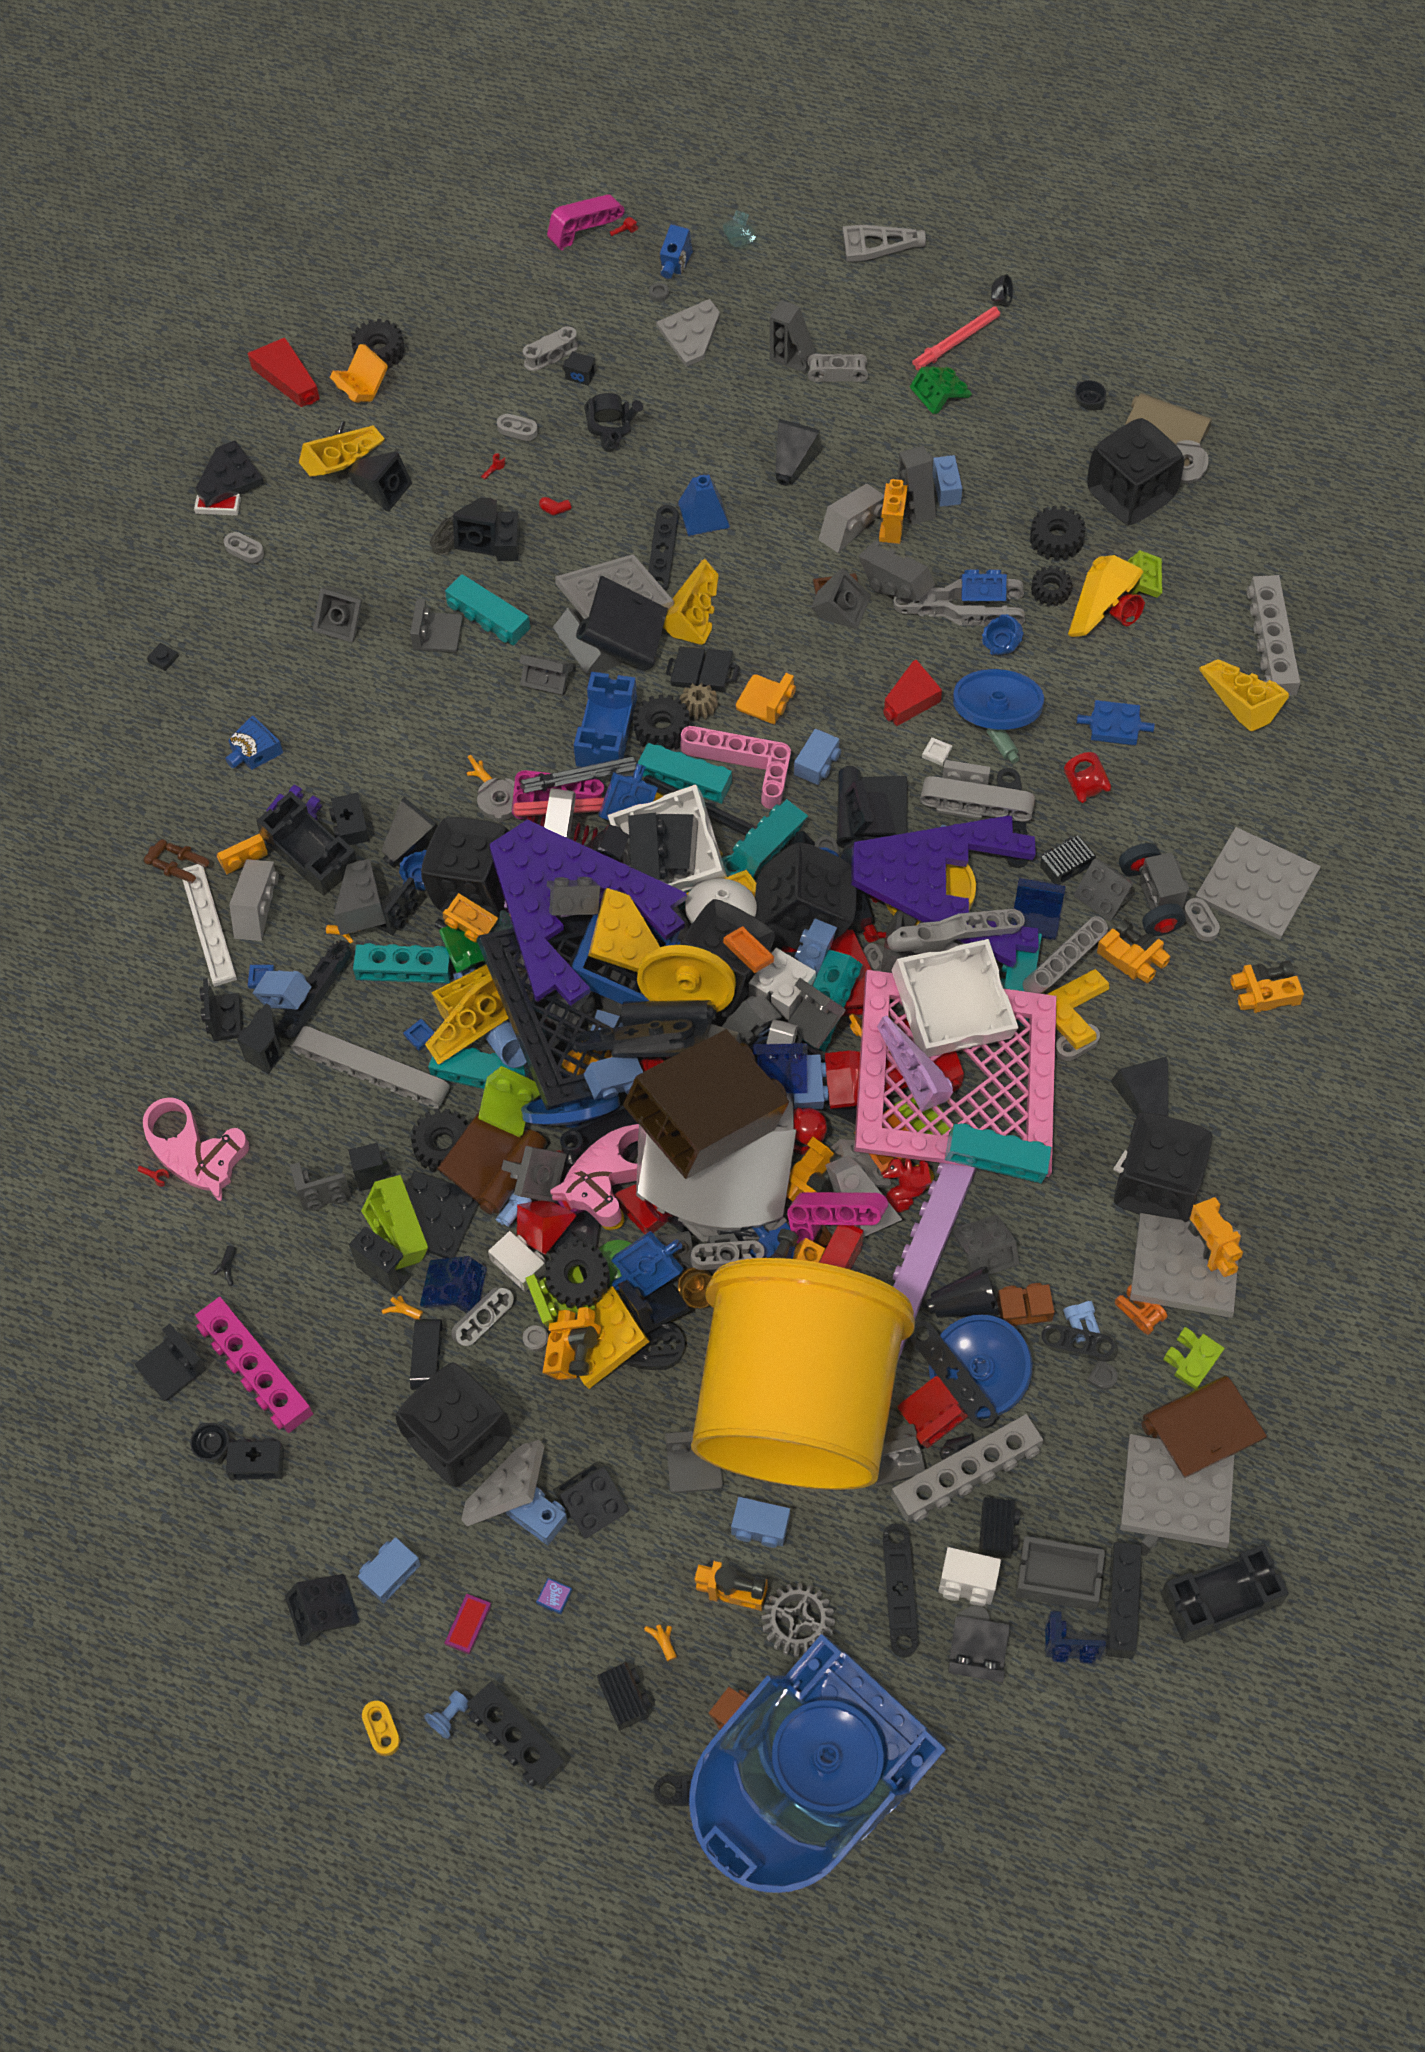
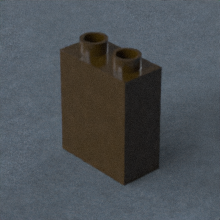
[623,1029,790,1179]

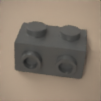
[547,877,600,915]

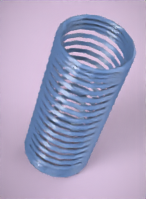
[485,1019,527,1068]

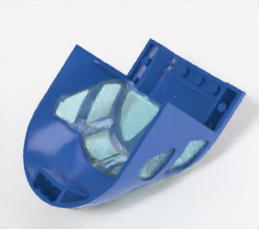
[689,1634,946,1893]

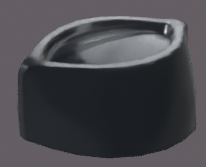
[991,274,1013,306]
[1075,380,1106,410]
[190,1423,229,1465]

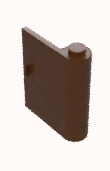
[437,1110,547,1214]
[1141,1376,1267,1478]

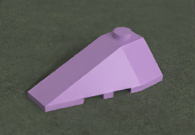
[877,1015,953,1112]

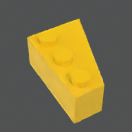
[431,964,490,1020]

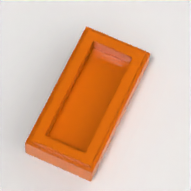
[723,926,774,973]

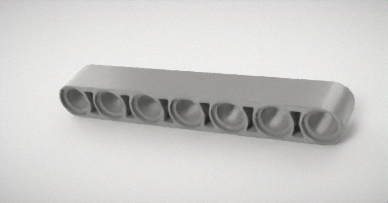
[291,1026,450,1109]

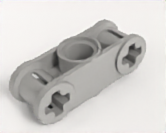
[523,326,578,371]
[807,354,868,382]

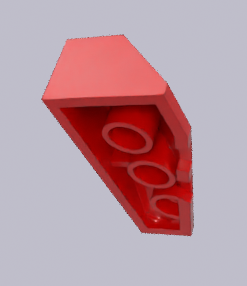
[825,1050,908,1109]

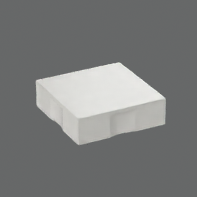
[608,785,727,892]
[892,939,1018,1057]

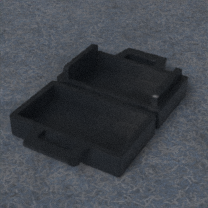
[666,646,740,692]

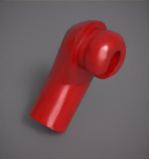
[539,497,571,515]

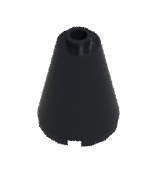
[927,1266,1000,1318]

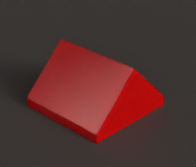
[517,1200,576,1255]

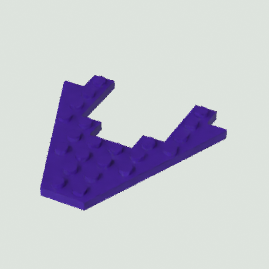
[851,815,1039,967]
[489,820,687,1006]

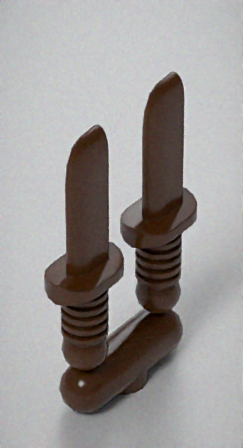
[144,839,210,883]

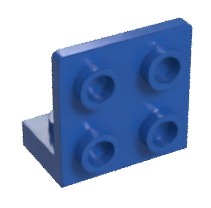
[959,570,1007,601]

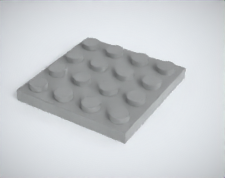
[555,554,674,619]
[1195,827,1321,940]
[1130,1213,1241,1318]
[1120,1434,1234,1548]

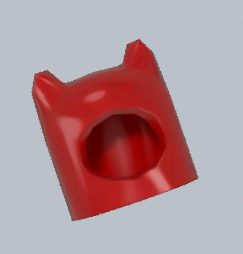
[1064,752,1111,803]
[793,1107,827,1155]

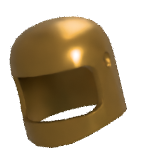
[678,1267,712,1309]

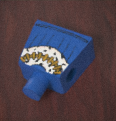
[660,224,693,279]
[225,716,283,770]

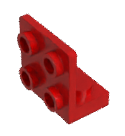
[898,1376,968,1448]

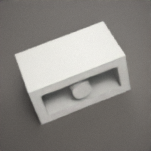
[488,1231,546,1292]

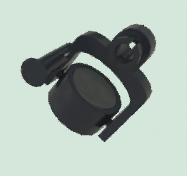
[584,393,644,452]

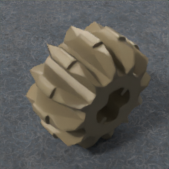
[680,682,718,721]

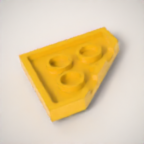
[588,888,660,972]
[579,1286,650,1389]

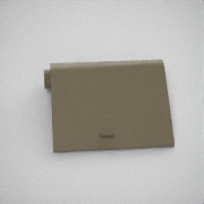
[1125,393,1212,466]

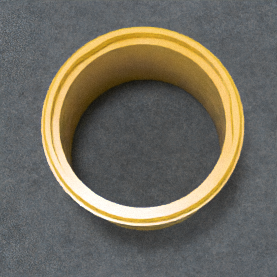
[691,1258,915,1490]

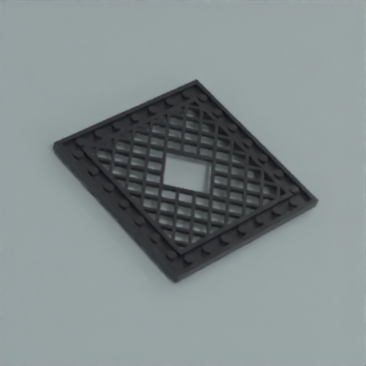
[477,914,666,1110]

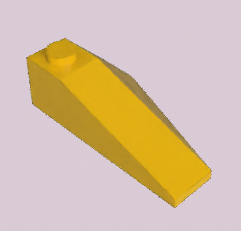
[299,425,385,476]
[1068,555,1143,637]
[663,559,719,645]
[1199,659,1289,732]
[425,974,509,1065]

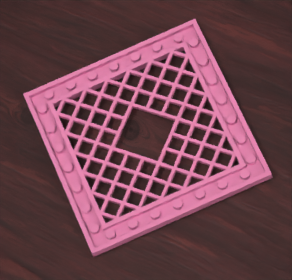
[854,970,1056,1177]

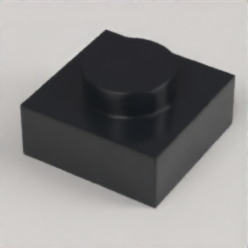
[147,643,179,671]

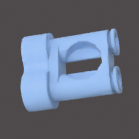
[495,1192,532,1227]
[1063,1301,1100,1343]

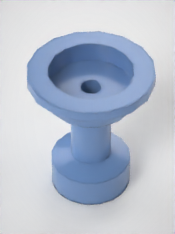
[424,1691,469,1739]

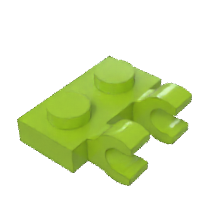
[1163,1327,1225,1390]

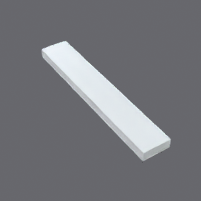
[183,864,237,987]

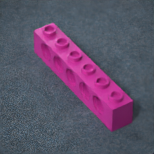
[195,1297,313,1434]

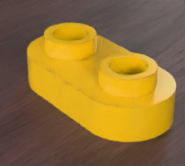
[362,1701,400,1756]

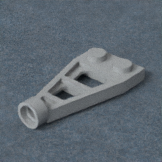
[843,225,926,262]

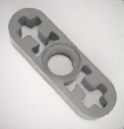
[690,1240,764,1270]
[451,1287,514,1346]

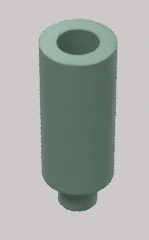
[986,728,1019,764]

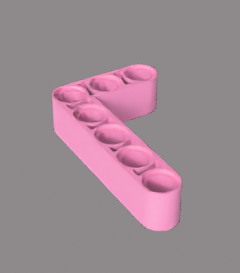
[680,726,791,809]

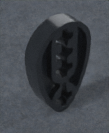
[623,1322,685,1370]

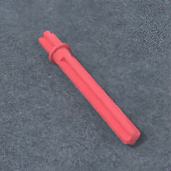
[912,307,1000,371]
[513,798,604,817]

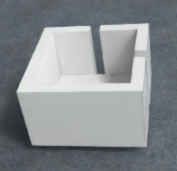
[749,948,816,1020]
[938,1547,1001,1607]

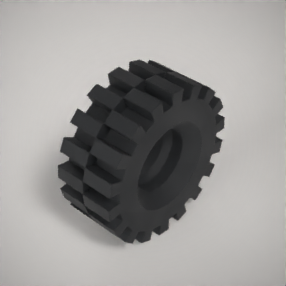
[351,319,405,369]
[1030,506,1086,561]
[633,694,690,750]
[411,1108,469,1173]
[545,1241,610,1309]

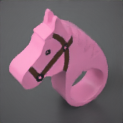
[143,1098,249,1201]
[550,1124,639,1227]

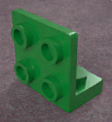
[910,366,972,414]
[439,926,486,973]

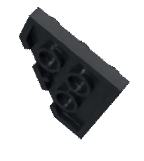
[196,440,264,507]
[406,1171,479,1261]

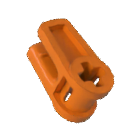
[1115,1285,1167,1335]

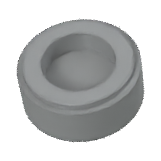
[523,1325,548,1352]

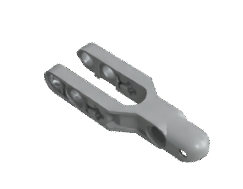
[893,579,1025,626]
[887,909,1025,954]

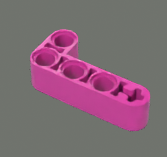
[547,194,624,250]
[511,770,604,819]
[788,1192,888,1244]

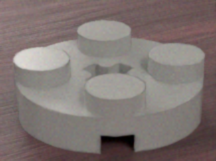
[1177,440,1208,484]
[477,778,514,822]

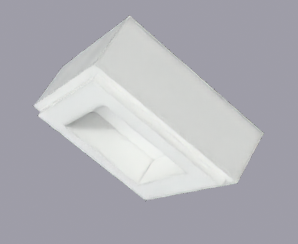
[922,738,952,766]

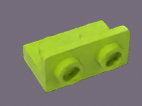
[1128,550,1162,598]

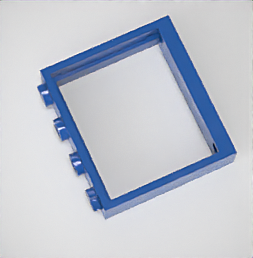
[571,902,681,1004]

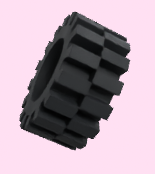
[1031,566,1072,607]

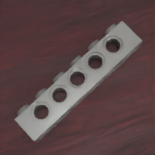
[1247,575,1300,696]
[891,1414,1043,1523]

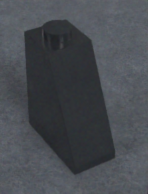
[657,814,698,878]

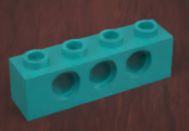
[353,943,452,983]
[802,949,863,1052]

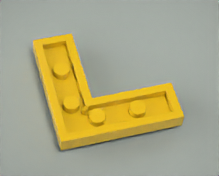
[1046,969,1109,1050]

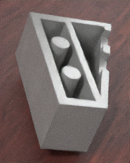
[819,484,884,553]
[229,859,279,941]
[826,1155,902,1237]

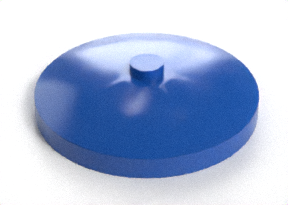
[953,669,1044,730]
[521,1093,620,1127]
[929,1315,1033,1419]
[771,1700,884,1815]

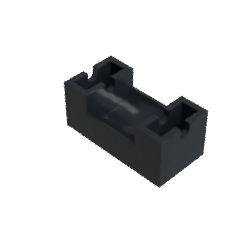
[256,791,357,896]
[1161,1544,1289,1643]

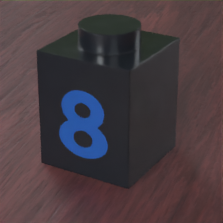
[563,351,596,386]

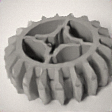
[762,1583,835,1658]

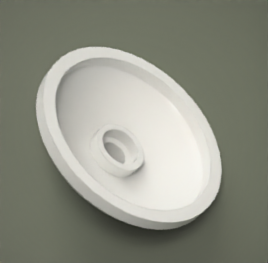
[685,878,757,923]

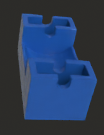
[573,672,637,767]

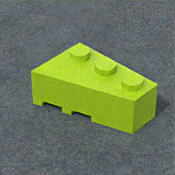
[361,1175,428,1270]

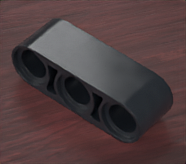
[410,1319,442,1390]
[1041,1324,1118,1362]

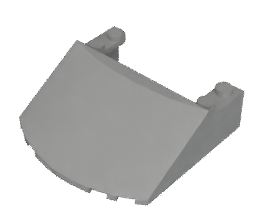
[636,1092,796,1231]

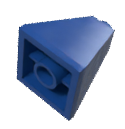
[678,475,730,536]

